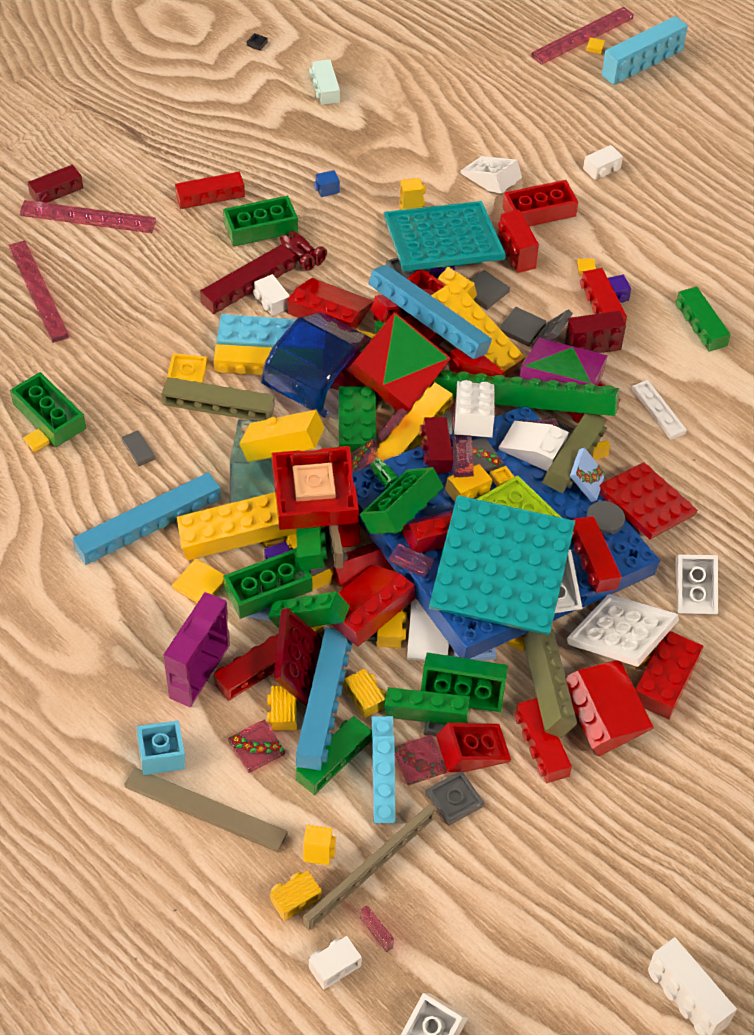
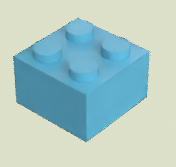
[136,720,185,775]

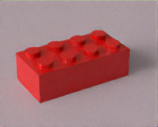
[502,180,578,226]
[635,631,704,720]

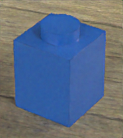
[314,170,340,197]

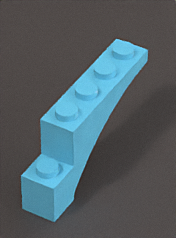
[371,716,395,823]

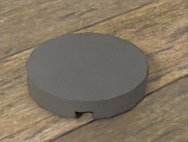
[586,501,625,535]

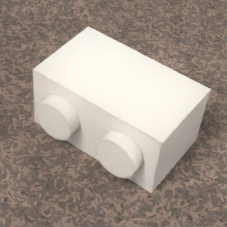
[583,145,623,180]
[253,274,290,316]
[309,936,362,990]

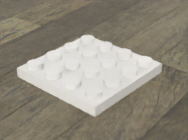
[567,594,679,667]

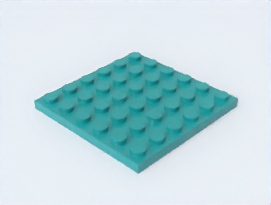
[384,201,505,272]
[429,495,575,636]

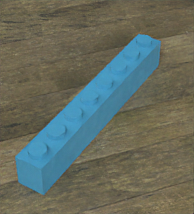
[368,265,492,359]
[73,472,221,565]
[296,628,352,771]

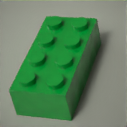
[223,195,298,247]
[10,372,86,447]
[339,387,376,458]
[359,467,444,535]
[223,549,313,619]
[421,652,508,713]

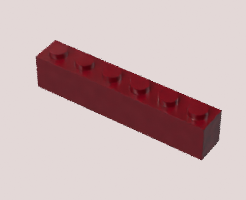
[200,244,296,314]

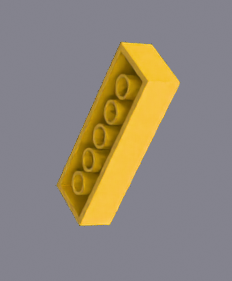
[431,280,525,377]
[177,492,296,561]

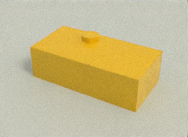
[239,410,325,462]

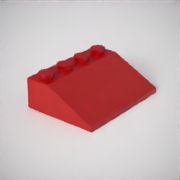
[288,278,373,336]
[330,564,415,647]
[565,660,654,756]

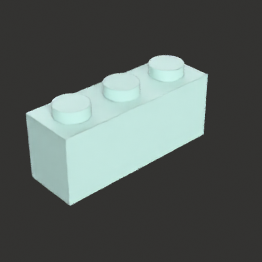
[309,60,340,105]

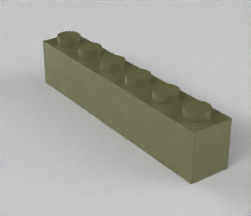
[162,377,275,421]
[542,413,608,494]
[523,629,577,738]

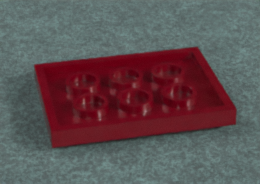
[274,608,322,706]

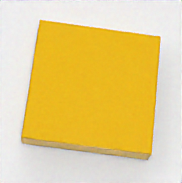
[166,353,208,383]
[172,558,224,603]

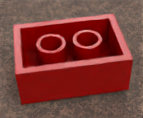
[497,210,539,273]

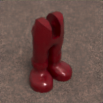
[280,230,327,271]

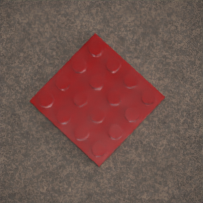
[599,462,698,540]

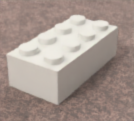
[454,380,494,437]
[648,937,737,1035]

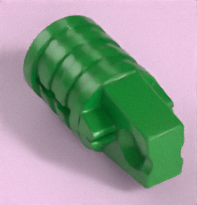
[370,457,399,489]

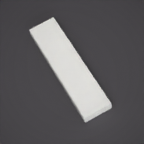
[632,380,687,440]

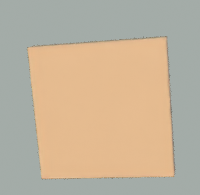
[293,463,336,501]

